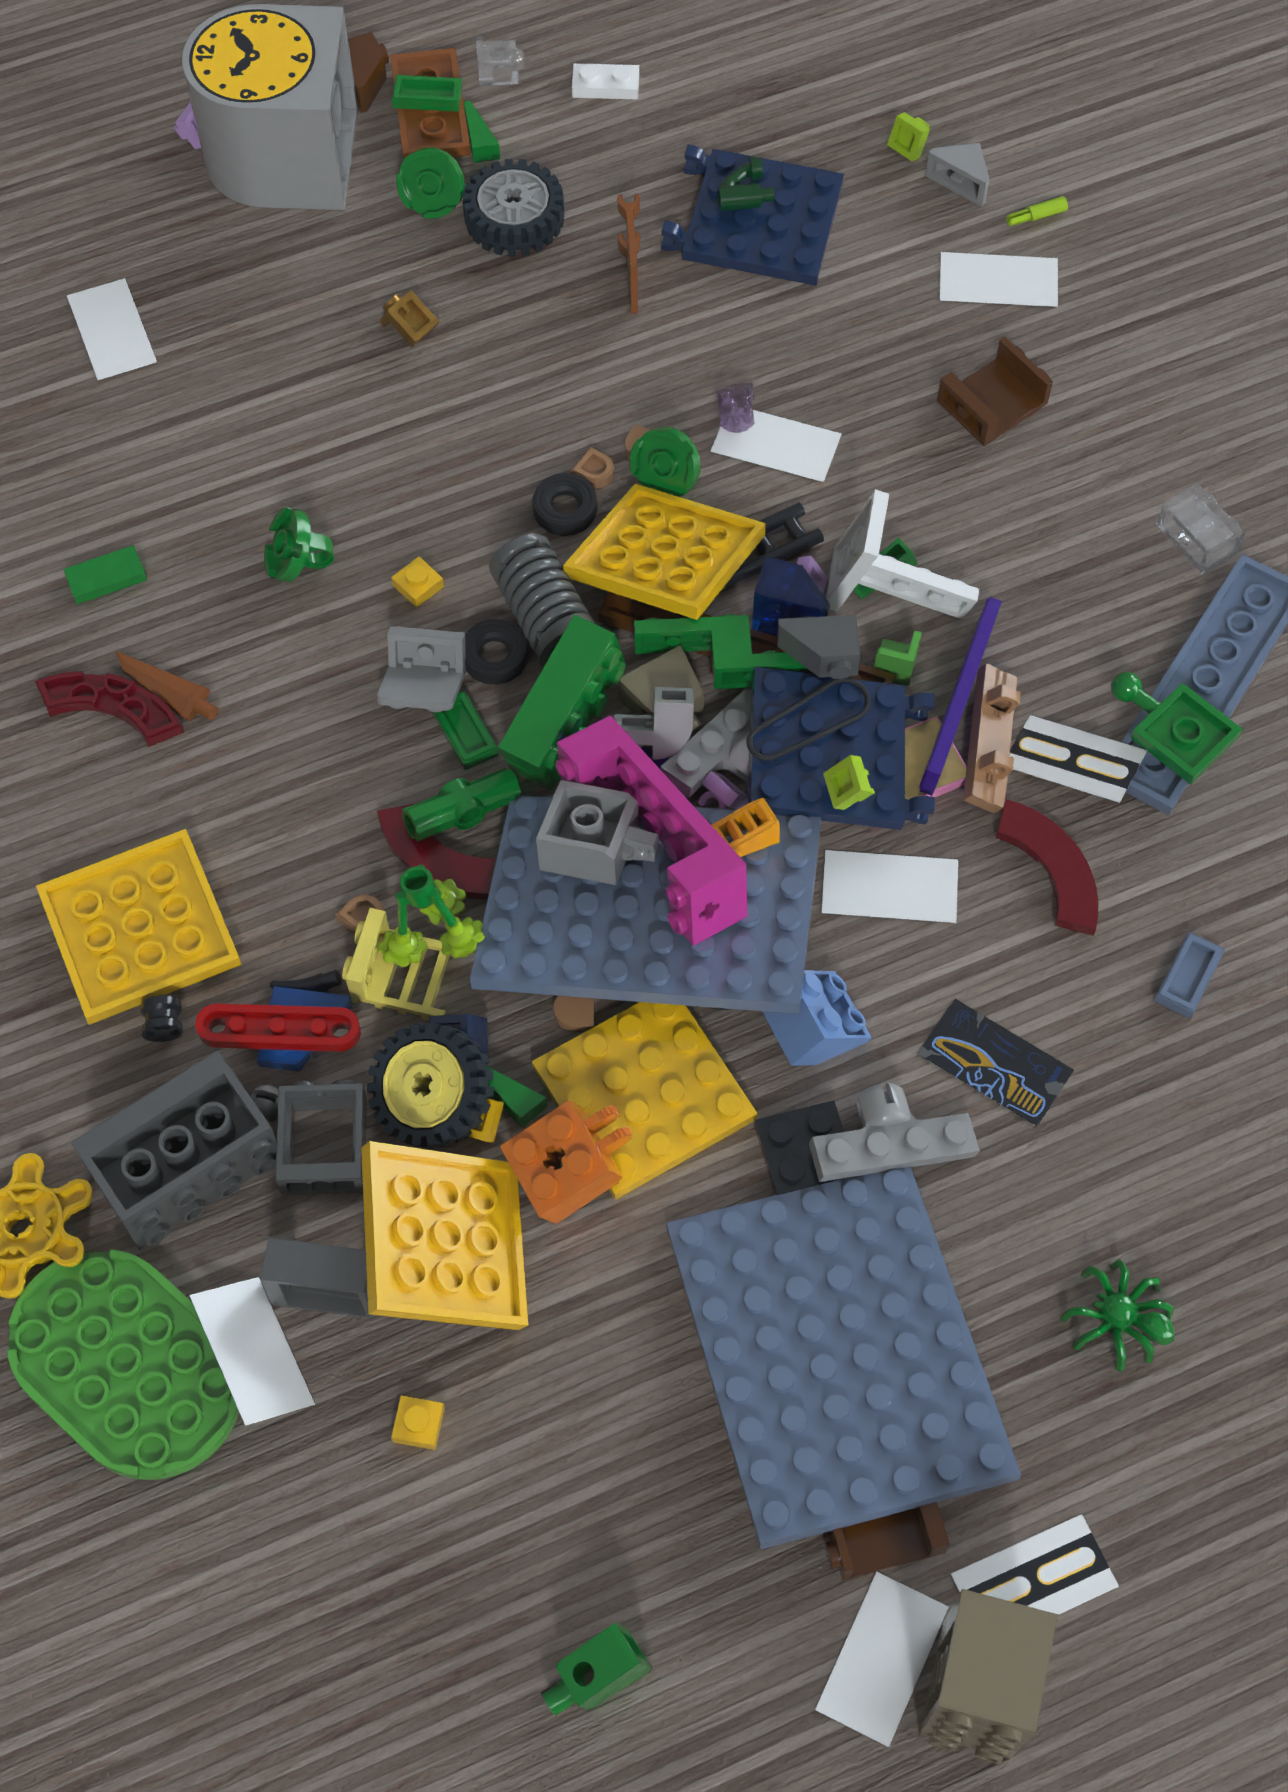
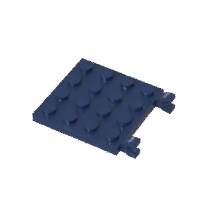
[661,144,844,286]
[748,667,935,830]

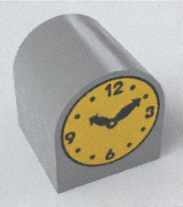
[182,4,358,210]

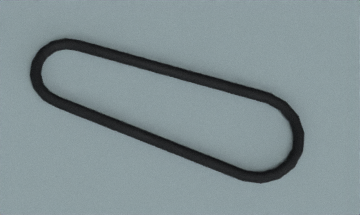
[746,677,871,761]

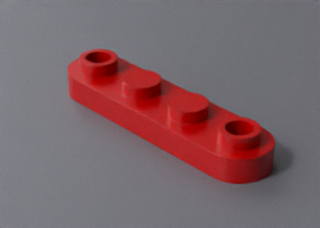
[195,1004,361,1052]

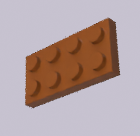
[390,48,471,159]

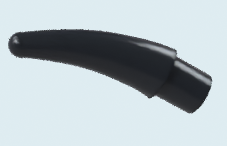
[270,970,342,992]

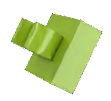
[887,112,930,162]
[823,755,875,810]

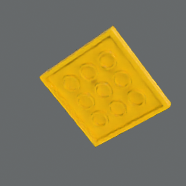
[563,484,765,620]
[36,829,242,1025]
[532,1002,758,1200]
[361,1141,528,1330]

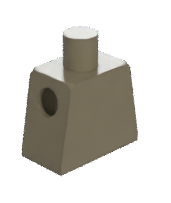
[618,646,704,741]

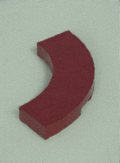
[35,671,184,747]
[996,799,1099,936]
[377,804,497,899]

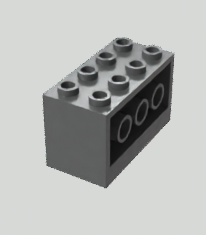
[71,1050,277,1250]

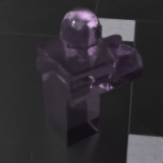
[717,382,755,433]

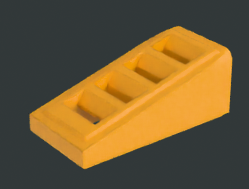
[711,798,780,857]

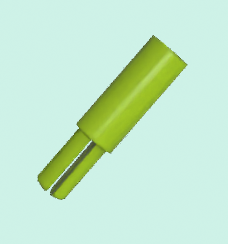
[1006,196,1068,226]

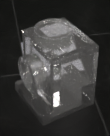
[476,37,524,86]

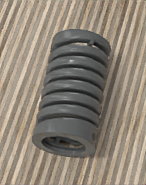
[489,534,595,668]

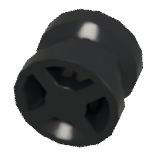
[140,995,183,1042]

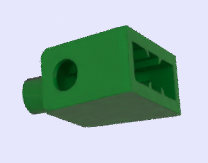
[541,1622,653,1716]

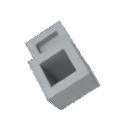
[615,687,694,760]

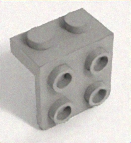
[377,626,466,712]

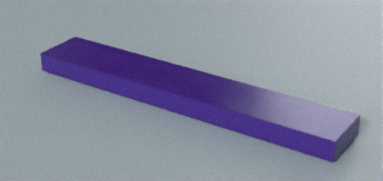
[919,597,1002,796]

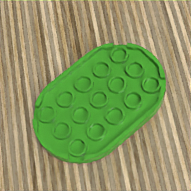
[7,1249,240,1480]

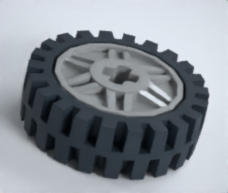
[463,159,565,257]

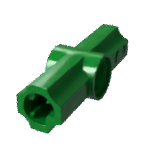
[402,768,521,842]

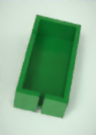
[498,614,626,791]

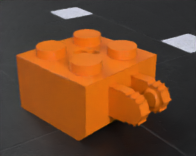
[500,1100,632,1224]

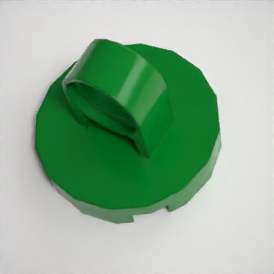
[396,147,465,219]
[629,426,701,497]
[264,507,335,582]

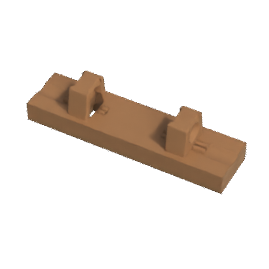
[963,663,1021,814]

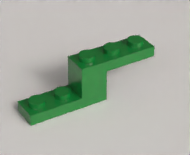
[634,614,814,689]

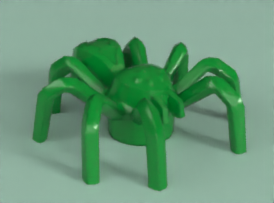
[1060,1259,1174,1372]

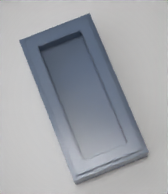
[1154,932,1225,1019]

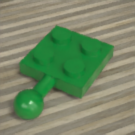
[1111,671,1243,785]

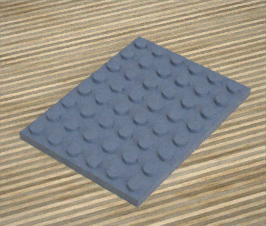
[470,795,821,1014]
[666,1166,1021,1550]

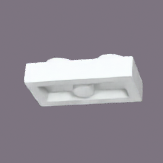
[572,63,639,99]

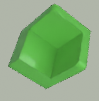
[874,631,922,686]

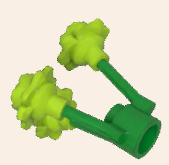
[378,865,485,967]

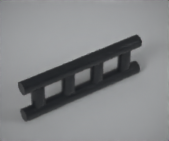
[722,502,824,590]

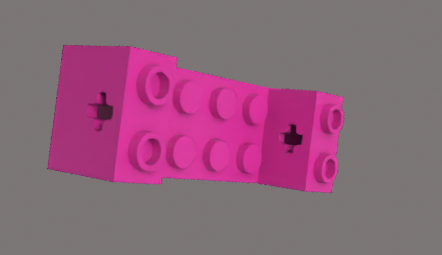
[556,715,748,946]

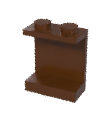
[937,337,1053,446]
[825,1502,950,1580]

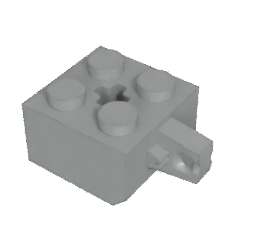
[536,780,659,885]

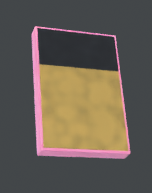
[905,716,967,799]

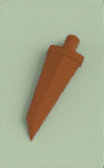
[115,651,219,722]

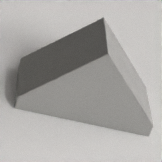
[926,143,990,207]

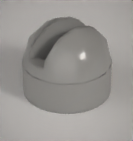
[251,1084,279,1120]

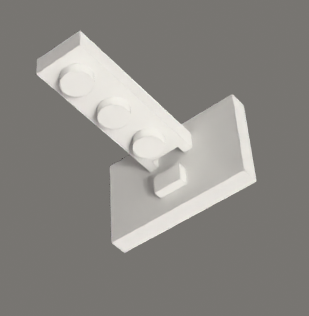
[824,489,979,619]

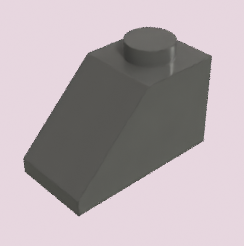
[777,615,861,679]

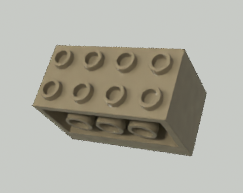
[919,1589,1058,1764]

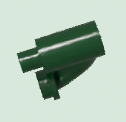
[717,155,775,212]

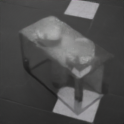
[1156,483,1245,575]

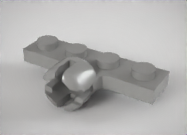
[660,687,751,797]
[809,1083,980,1182]

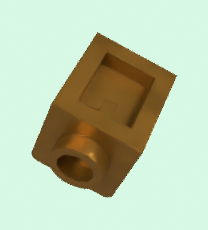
[379,290,440,347]

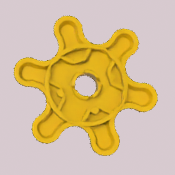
[0,1153,93,1299]

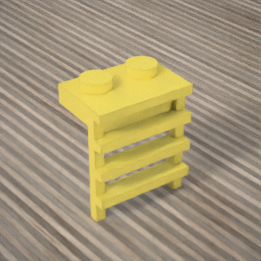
[342,908,450,1020]

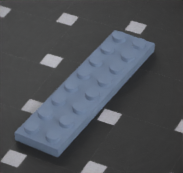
[1121,554,1288,815]

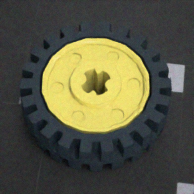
[367,1023,494,1148]

